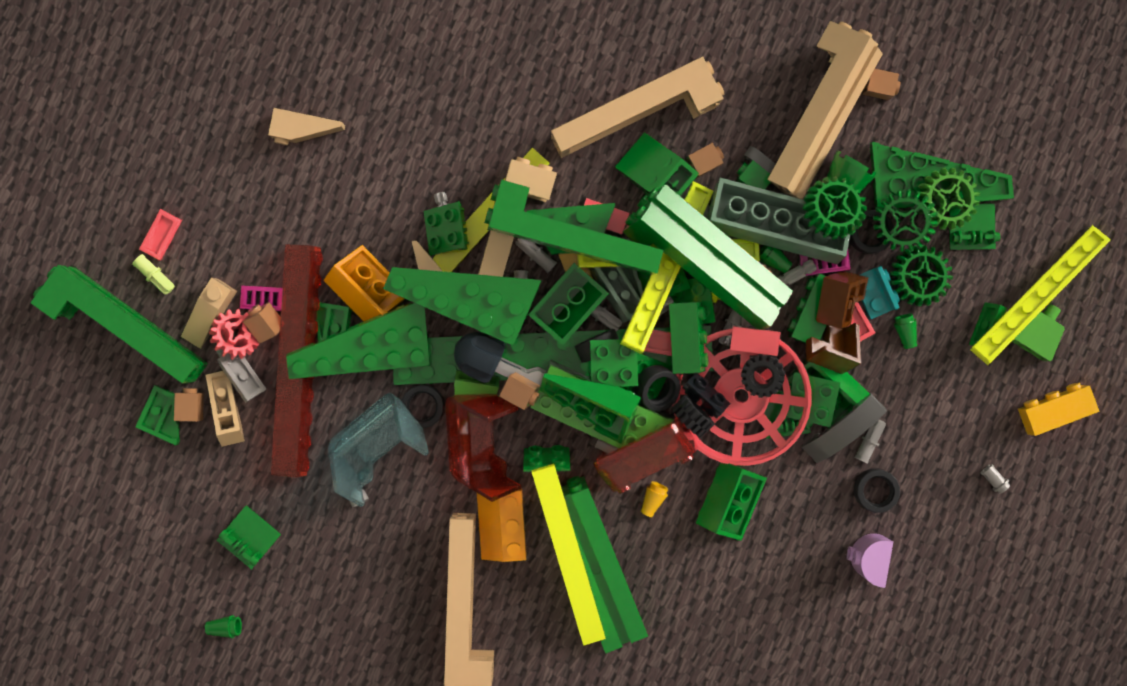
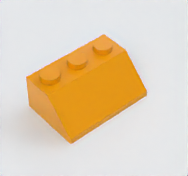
[323,245,405,321]
[477,488,527,562]

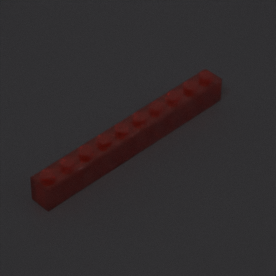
[271,244,323,477]

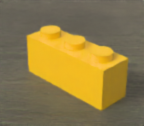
[1018,383,1100,436]

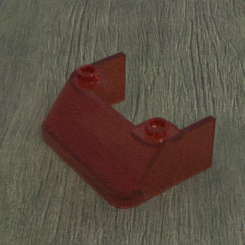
[446,394,521,502]
[593,416,698,494]

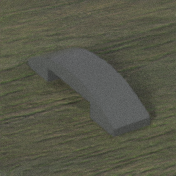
[801,393,887,463]

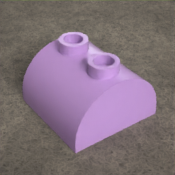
[847,534,893,588]

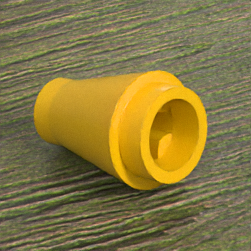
[641,481,668,517]

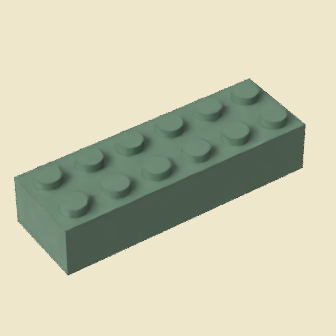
[707,178,850,265]

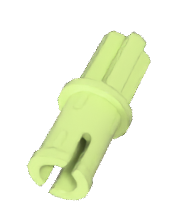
[132,254,175,295]

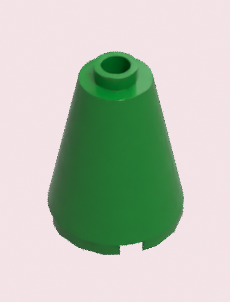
[826,150,877,208]

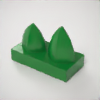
[969,302,1007,346]

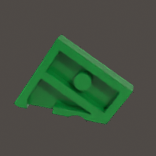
[307,301,352,342]
[136,385,180,445]

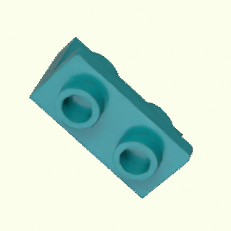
[859,266,900,320]

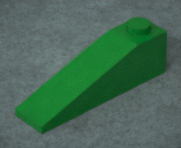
[540,373,641,444]

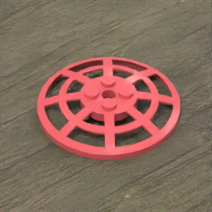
[672,328,812,466]

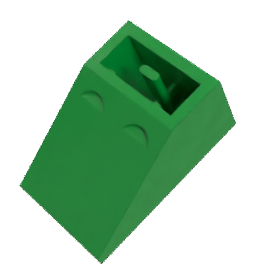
[615,132,699,196]

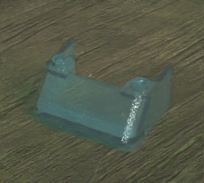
[328,393,429,507]

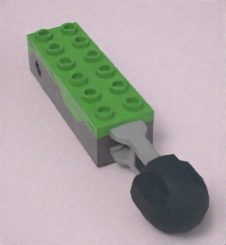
[454,332,679,465]

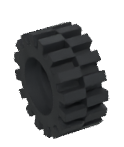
[741,354,785,398]
[671,395,715,438]

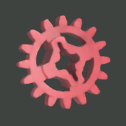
[209,309,259,360]

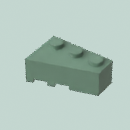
[588,238,643,323]

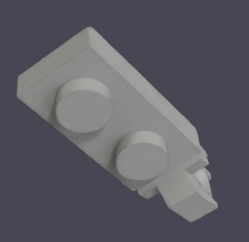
[216,349,266,403]

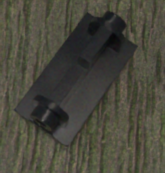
[682,373,731,419]

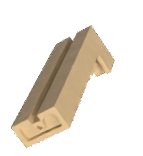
[768,21,882,199]
[551,57,724,158]
[478,157,557,277]
[444,513,494,686]

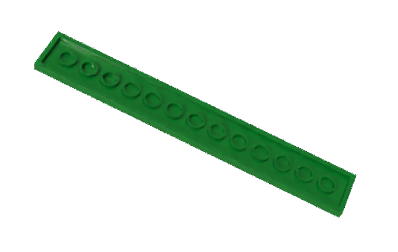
[393,326,713,385]

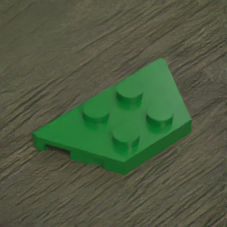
[526,203,615,255]

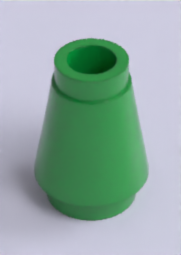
[759,245,792,273]
[893,314,918,349]
[205,615,242,638]

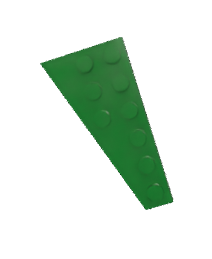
[870,142,1014,209]
[383,267,542,346]
[286,302,430,379]

